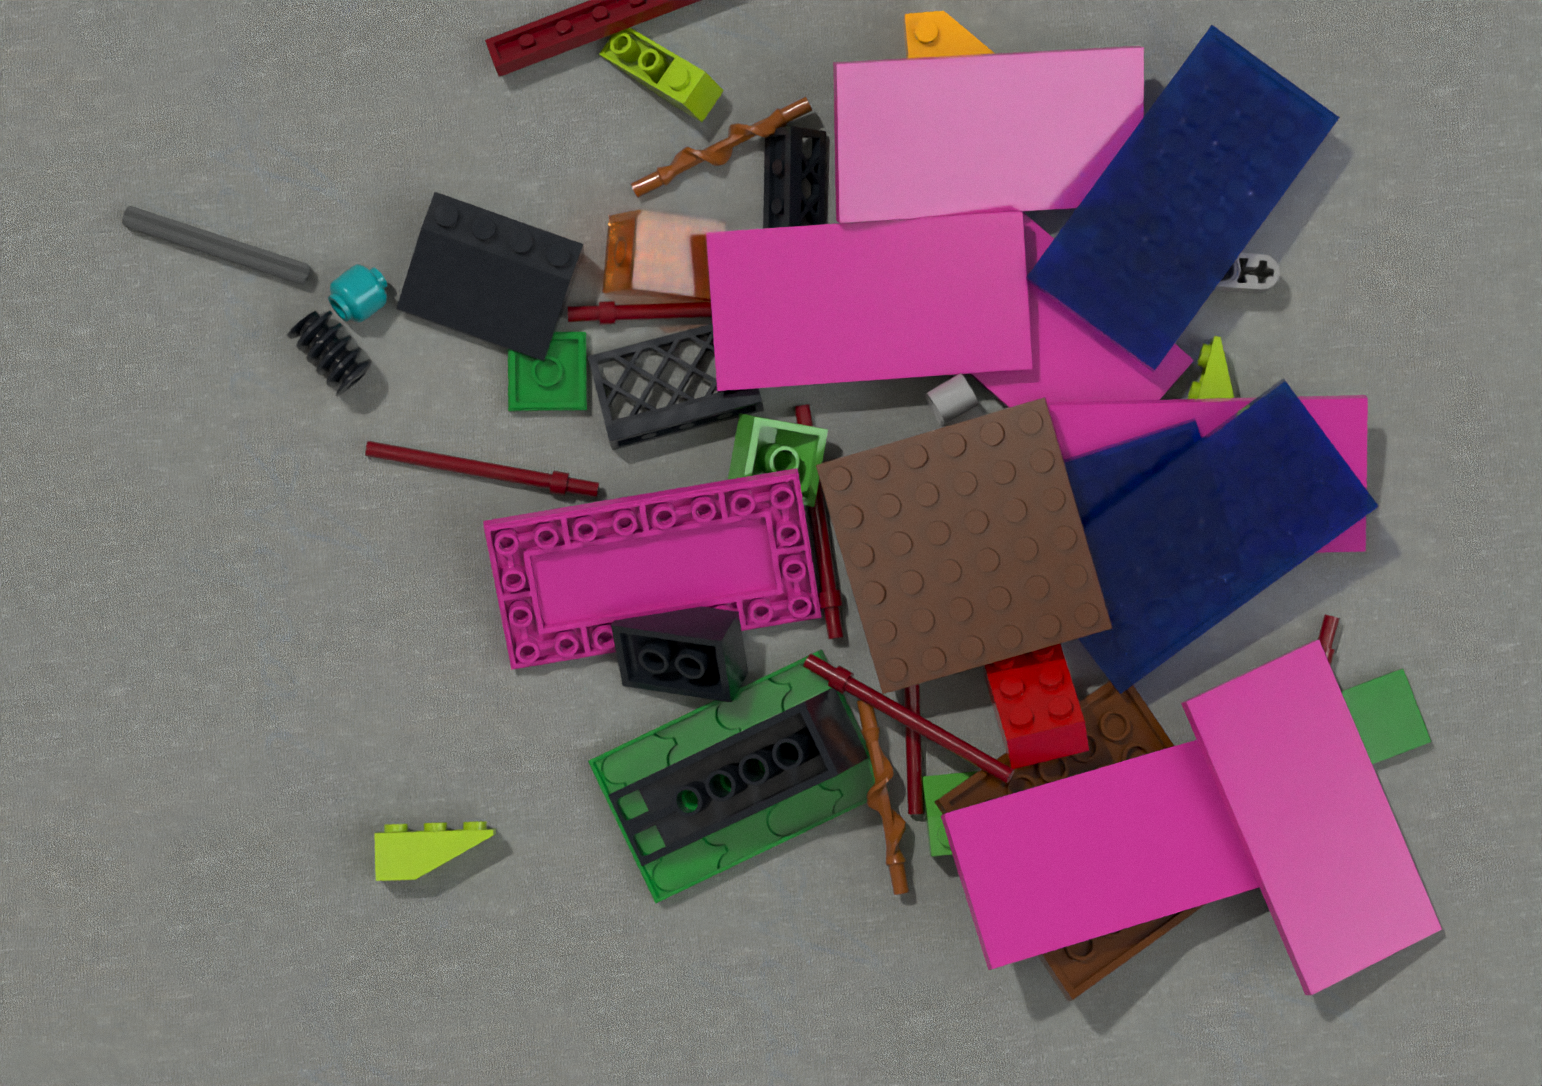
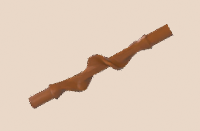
[631,97,813,198]
[857,700,909,895]

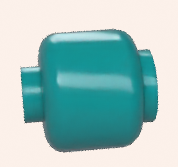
[328,264,388,323]

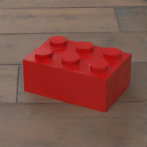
[983,644,1089,769]

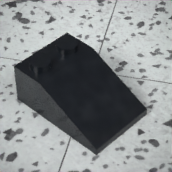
[611,606,748,703]

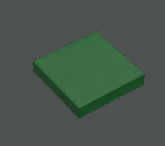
[508,332,587,412]
[1341,668,1431,764]

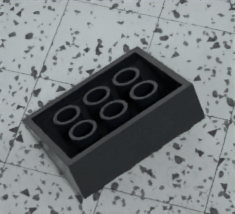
[396,192,584,362]

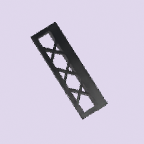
[763,126,826,229]

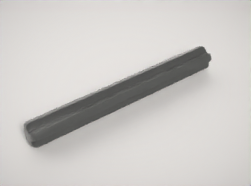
[122,206,311,285]

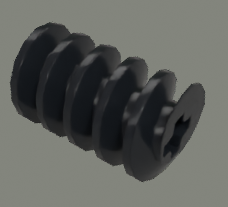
[287,310,372,397]

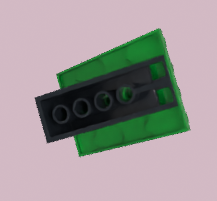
[588,649,890,904]

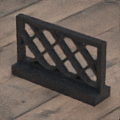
[588,324,764,450]

